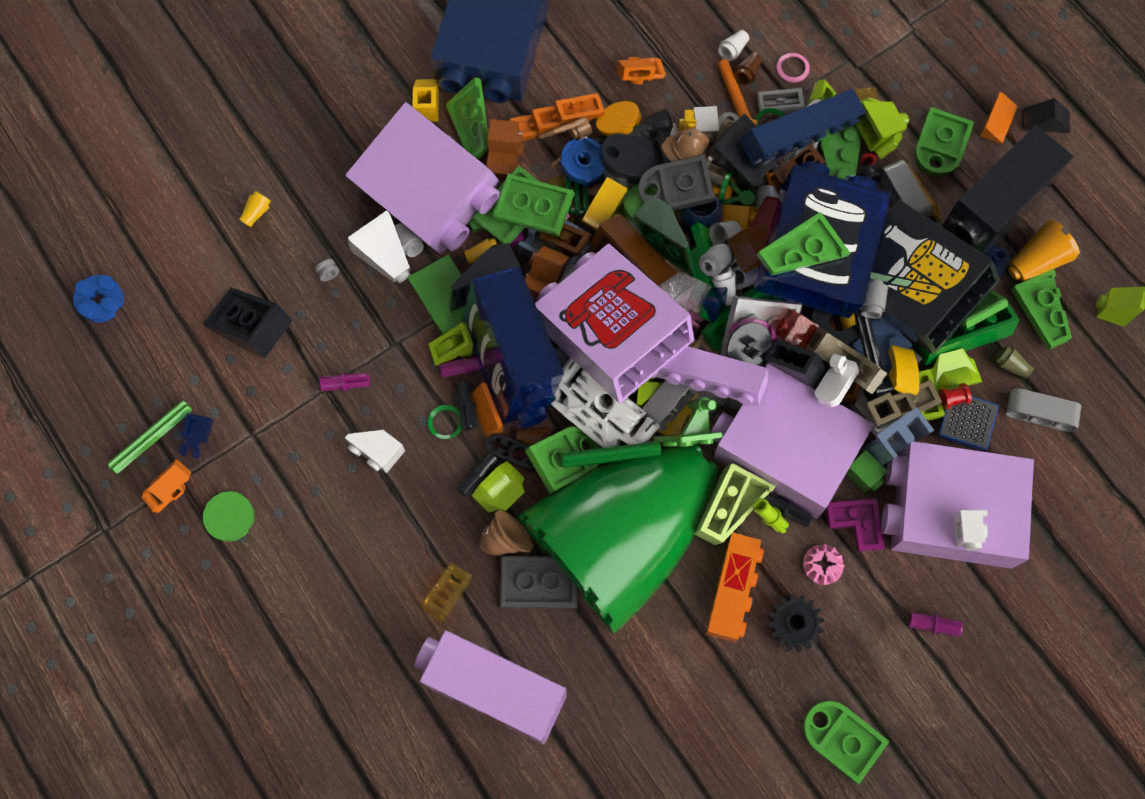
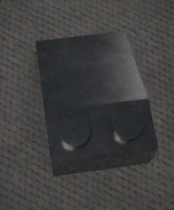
[449,242,520,312]
[203,287,293,358]

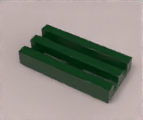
[563,175,588,217]

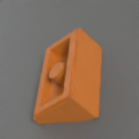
[980,92,1018,145]
[472,382,504,438]

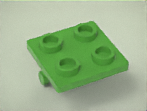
[654,398,722,447]

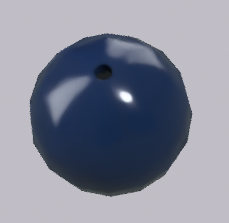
[677,195,723,235]

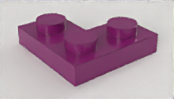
[826,499,884,552]

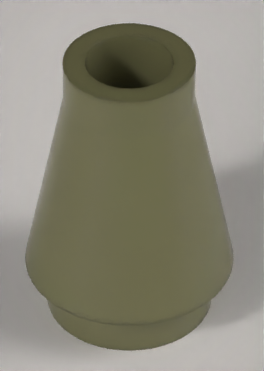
[995,346,1034,379]

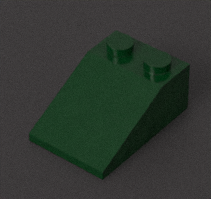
[633,196,697,278]

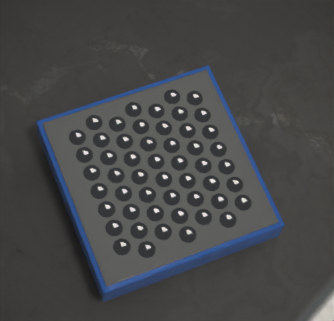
[937,396,999,452]

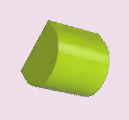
[808,79,836,105]

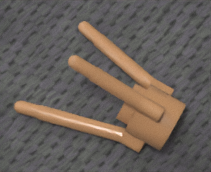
[538,117,592,168]

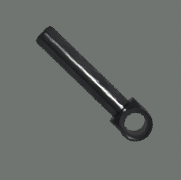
[644,108,673,164]
[853,304,897,401]

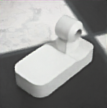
[815,354,859,407]

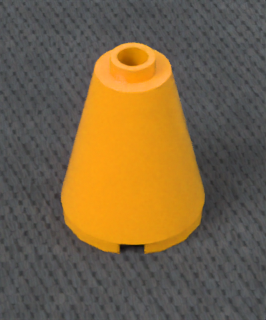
[1008,219,1080,281]

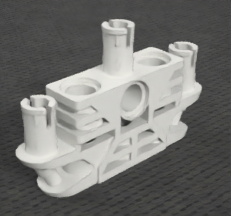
[548,357,660,448]

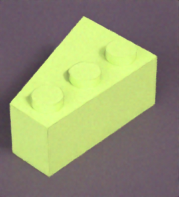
[694,463,776,545]

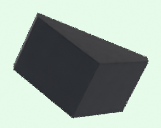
[1022,98,1070,133]

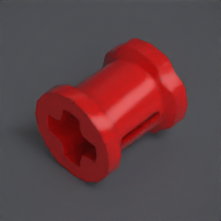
[939,383,972,410]

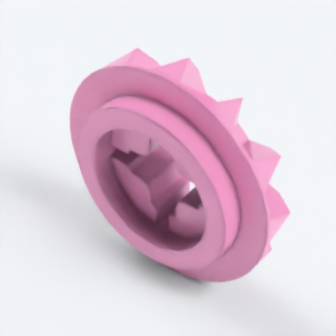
[803,544,845,585]

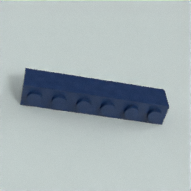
[739,89,866,165]

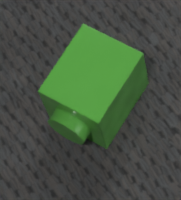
[846,450,888,493]

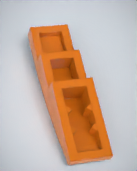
[509,93,605,141]

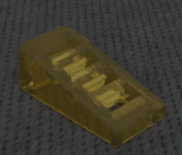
[422,563,472,622]

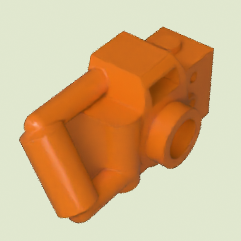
[616,57,666,85]
[142,459,191,513]

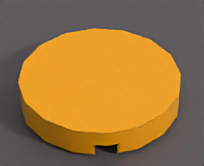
[596,101,642,137]

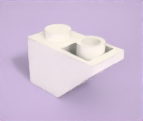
[345,430,405,473]

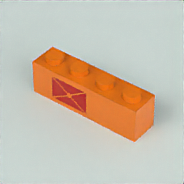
[705,532,764,643]

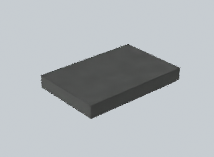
[500,556,577,609]

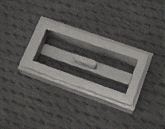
[756,88,805,116]

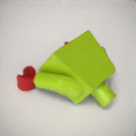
[856,97,909,166]

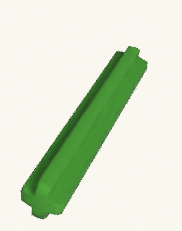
[108,401,192,474]

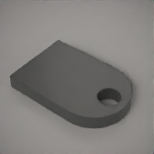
[639,155,715,211]

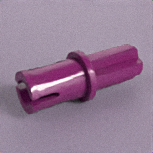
[440,355,485,378]
[320,372,370,392]
[909,611,963,637]

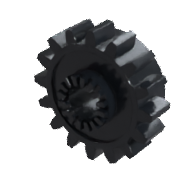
[766,594,825,653]

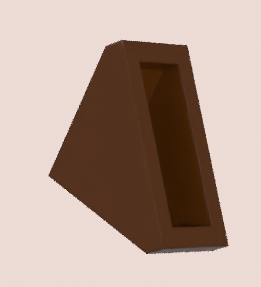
[727,224,768,274]

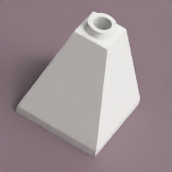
[348,211,410,283]

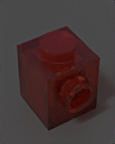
[775,308,819,349]

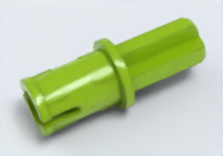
[753,498,789,533]

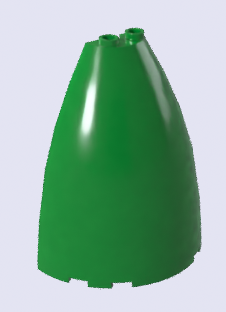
[517,443,719,634]

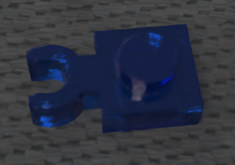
[179,413,213,459]

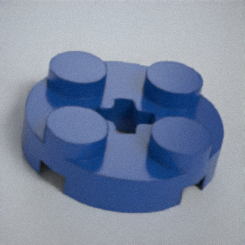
[560,138,605,186]
[73,275,124,323]

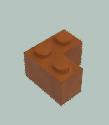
[487,119,524,184]
[514,246,570,314]

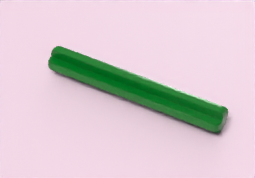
[561,441,661,468]

